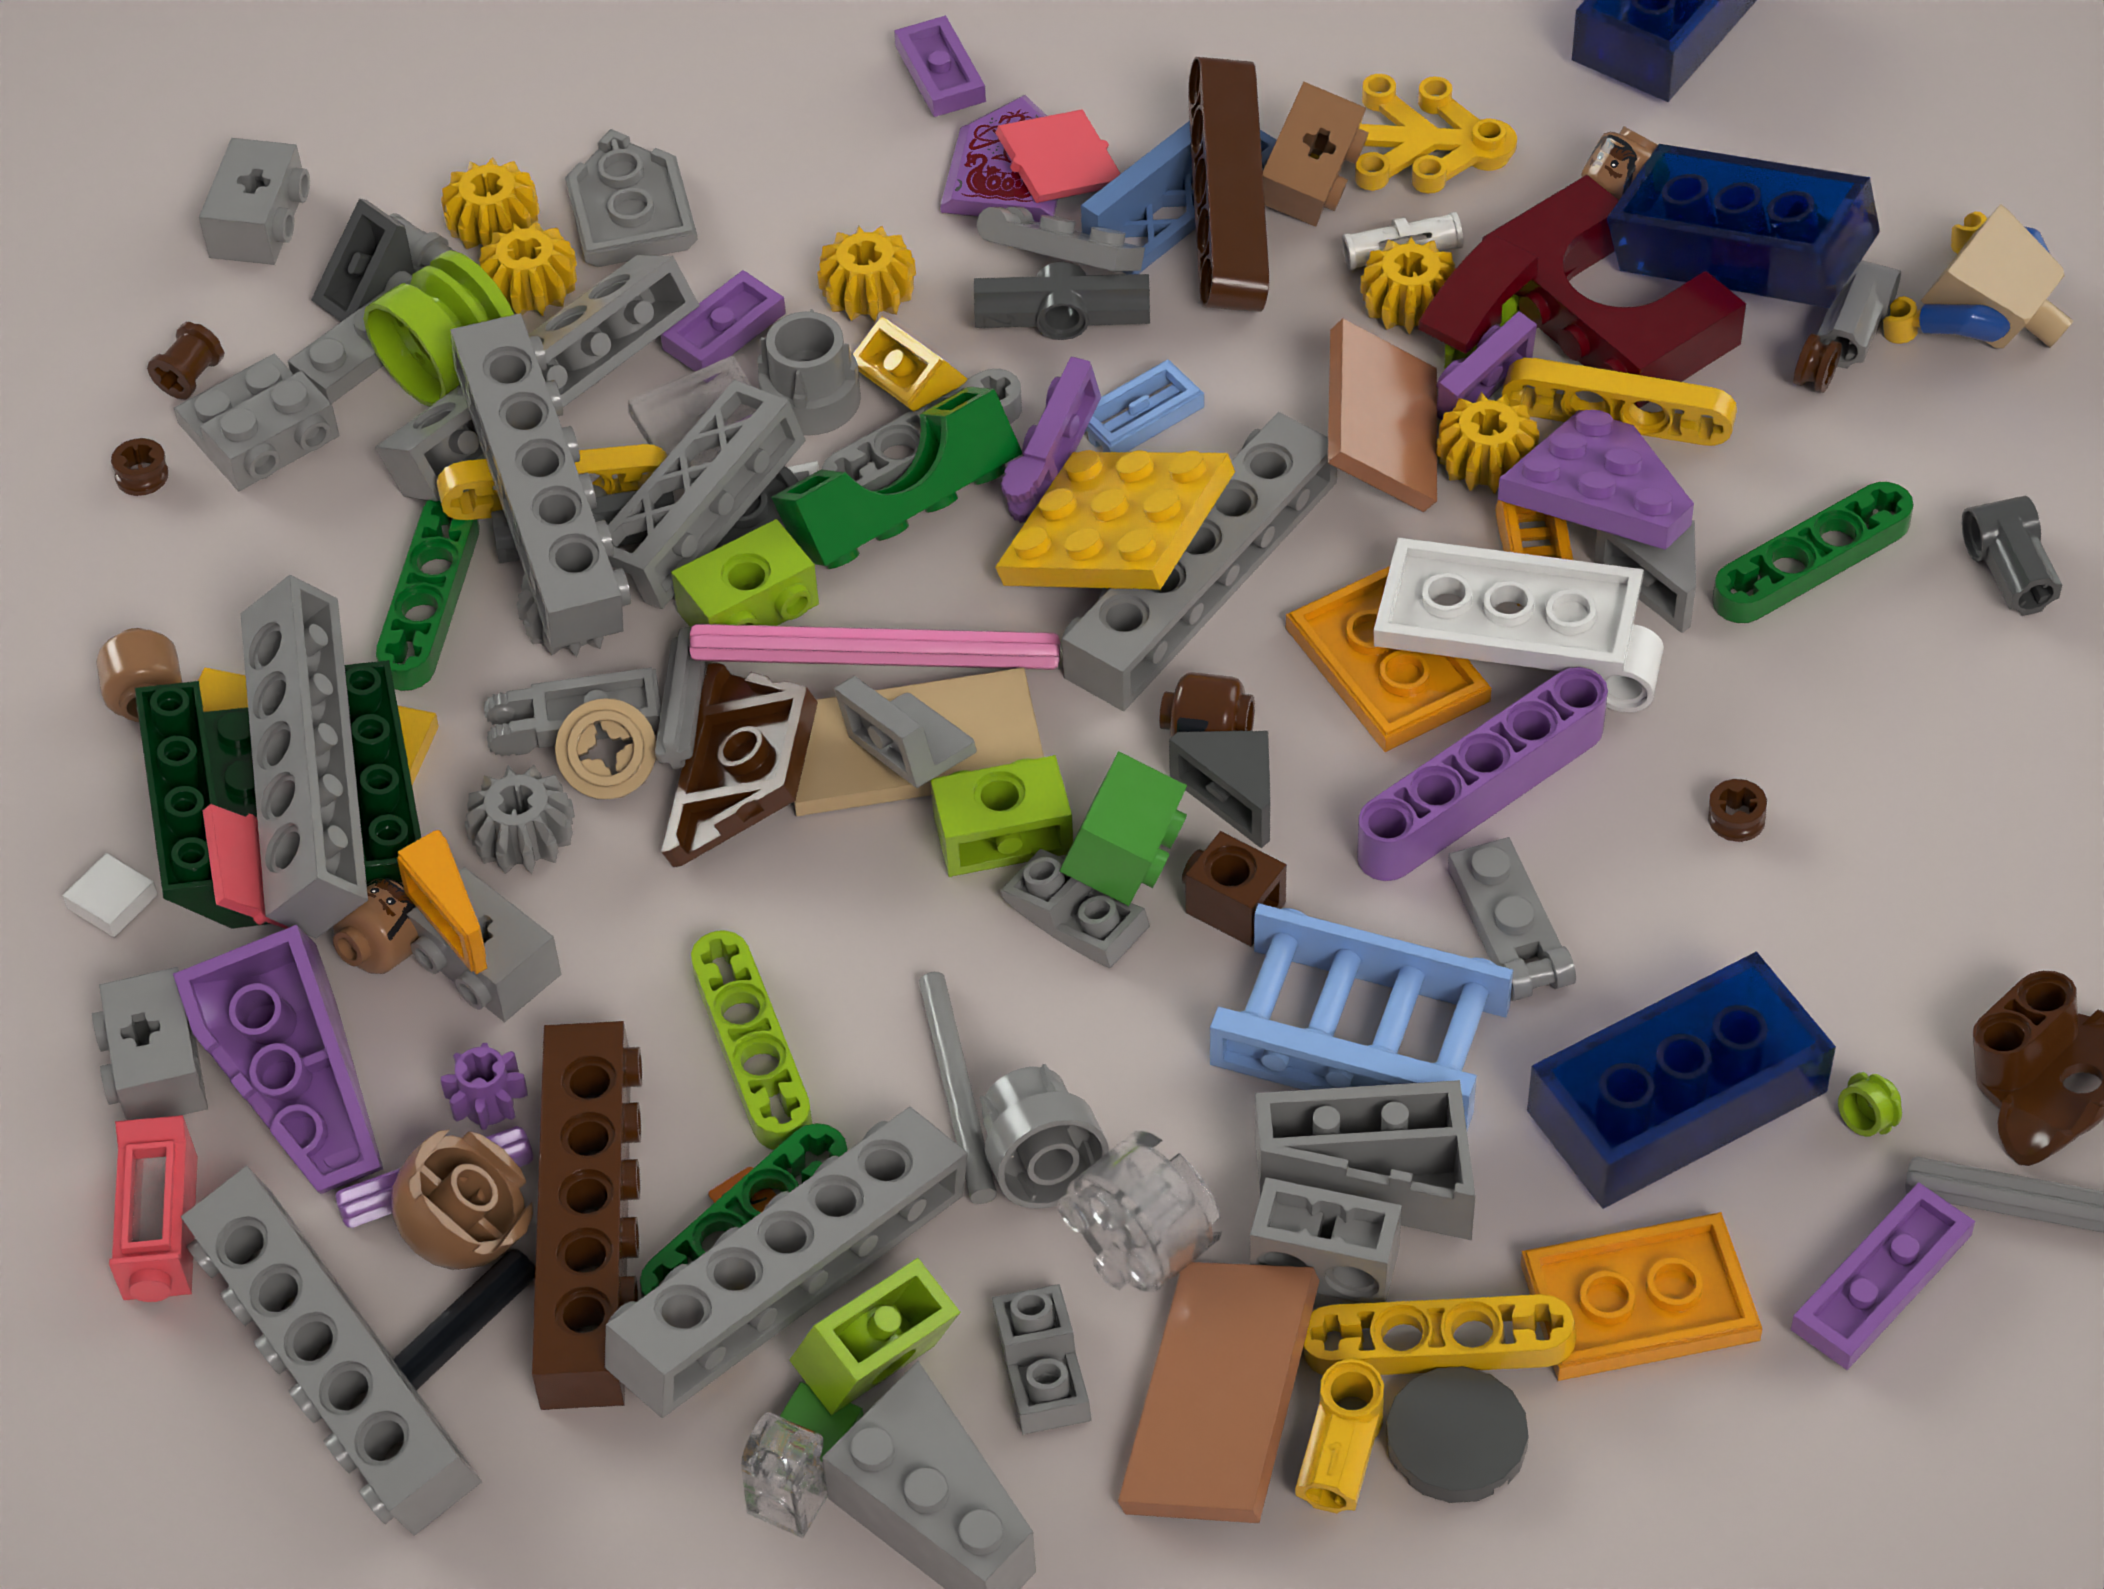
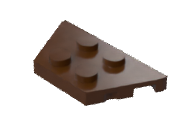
[661,663,818,867]

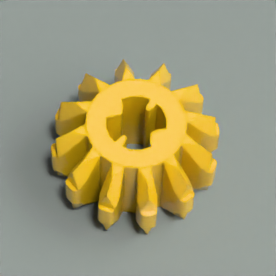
[441,157,540,249]
[479,221,577,316]
[817,225,916,322]
[1360,236,1456,335]
[1437,391,1539,494]

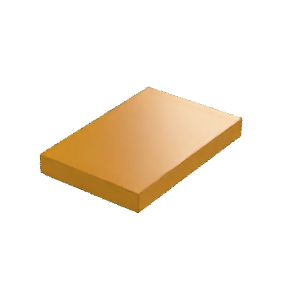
[1285,566,1492,752]
[1520,1212,1763,1381]

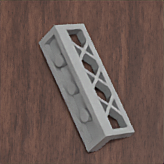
[608,380,806,609]

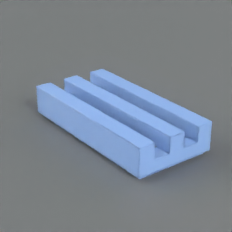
[1085,359,1204,452]

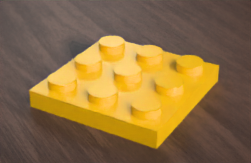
[995,450,1235,590]

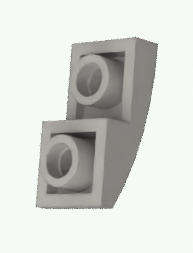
[1001,849,1150,968]
[992,1284,1091,1435]

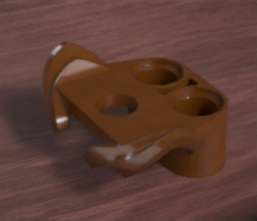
[1973,971,2104,1166]

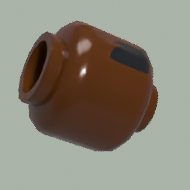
[1159,672,1255,737]

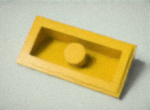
[853,316,968,412]

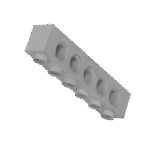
[375,255,700,501]
[450,313,631,649]
[1061,412,1337,712]
[240,575,368,938]
[605,1107,968,1418]
[181,1165,482,1536]

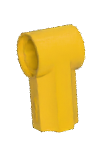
[1295,1359,1384,1514]

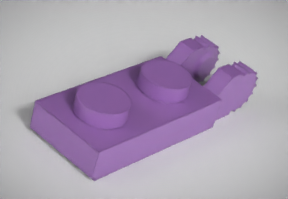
[1000,356,1101,524]

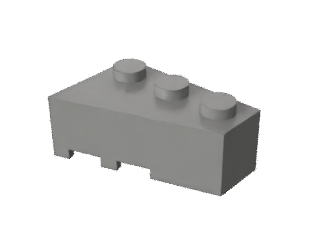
[1255,1080,1475,1240]

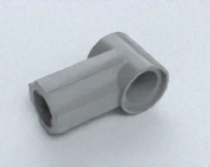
[1817,255,1901,369]

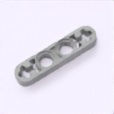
[822,369,1022,491]

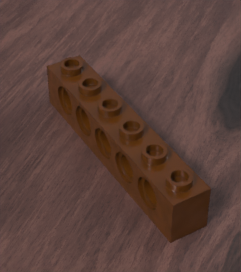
[532,1021,642,1410]

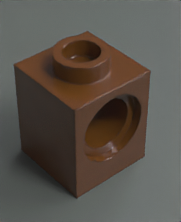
[1182,831,1287,947]

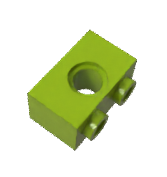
[671,519,819,628]
[930,755,1073,877]
[789,1258,961,1415]

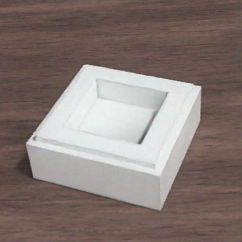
[62,853,158,938]

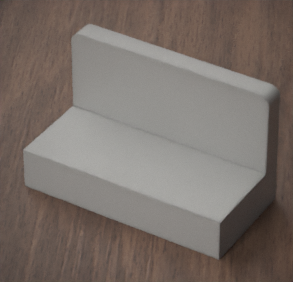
[834,676,977,788]

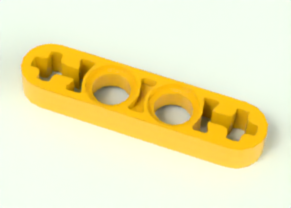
[1501,358,1737,446]
[436,444,667,520]
[1303,1294,1576,1376]

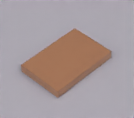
[1328,318,1437,512]

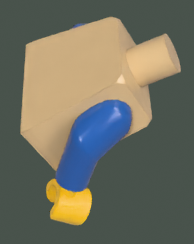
[1883,204,2073,348]

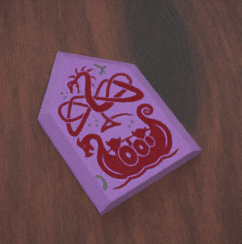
[940,95,1058,222]

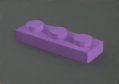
[1791,1182,1975,1370]

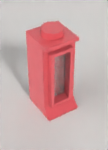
[109,1115,198,1302]

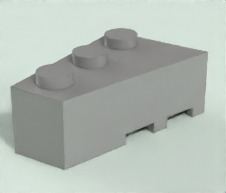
[822,1361,1036,1589]

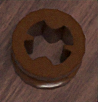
[1793,334,1842,393]
[111,438,169,496]
[1708,779,1767,842]

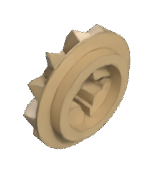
[555,698,657,800]

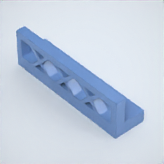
[1081,121,1277,275]

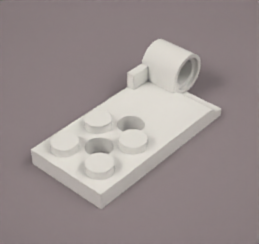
[1374,537,1664,712]

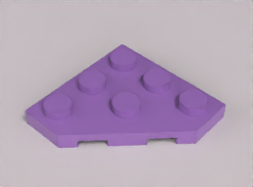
[1497,410,1694,550]

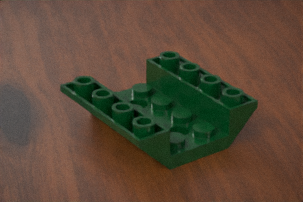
[135,660,421,929]

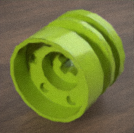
[363,250,514,407]

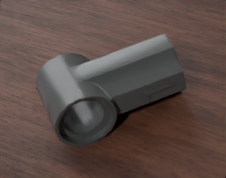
[1961,495,2062,616]

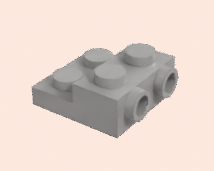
[174,353,340,492]

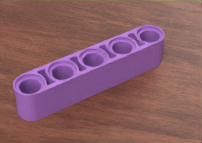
[1357,667,1608,881]

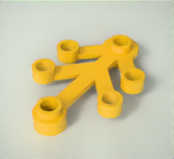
[1310,74,1517,194]

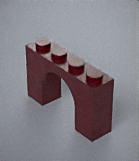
[1482,175,1746,408]

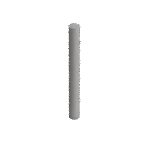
[919,972,997,1204]

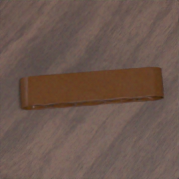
[1188,57,1269,312]

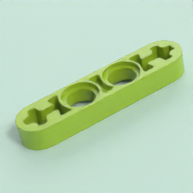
[691,930,812,1150]

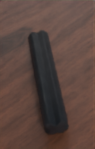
[394,1249,536,1390]

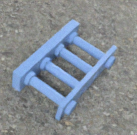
[1210,903,1513,1131]

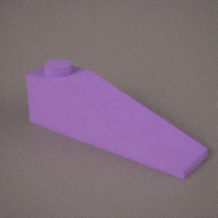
[173,925,383,1194]

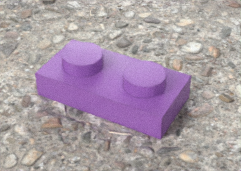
[894,15,986,117]
[661,270,786,377]
[1437,311,1537,420]

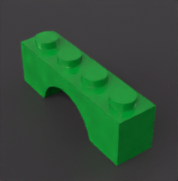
[771,387,1022,569]

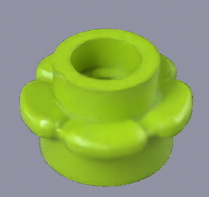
[1838,1072,1902,1137]

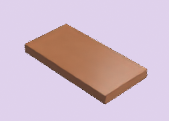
[1118,1262,1320,1523]

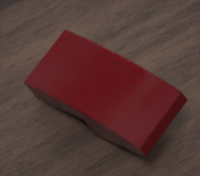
[1419,233,1538,354]

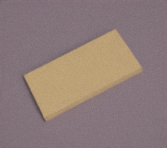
[794,667,1044,816]

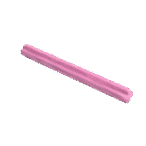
[689,624,1060,670]

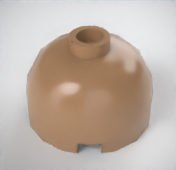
[391,1129,533,1270]

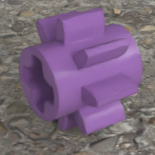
[440,1043,528,1130]

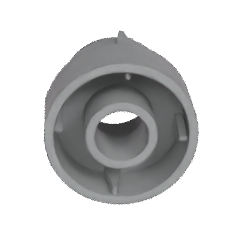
[757,309,861,436]
[980,1064,1109,1209]

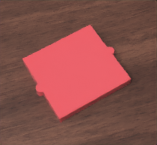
[995,109,1121,203]
[202,804,289,929]

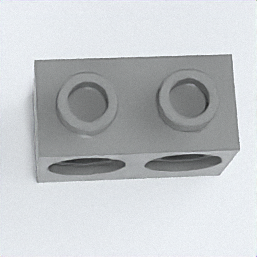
[1250,1177,1402,1303]

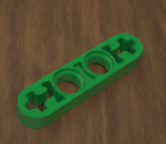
[1712,482,1914,623]
[376,500,480,691]
[640,1123,848,1298]

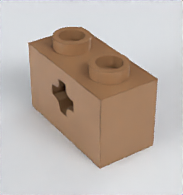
[1263,81,1369,227]

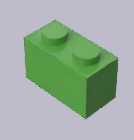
[1059,751,1187,906]

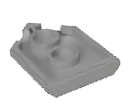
[565,129,698,267]

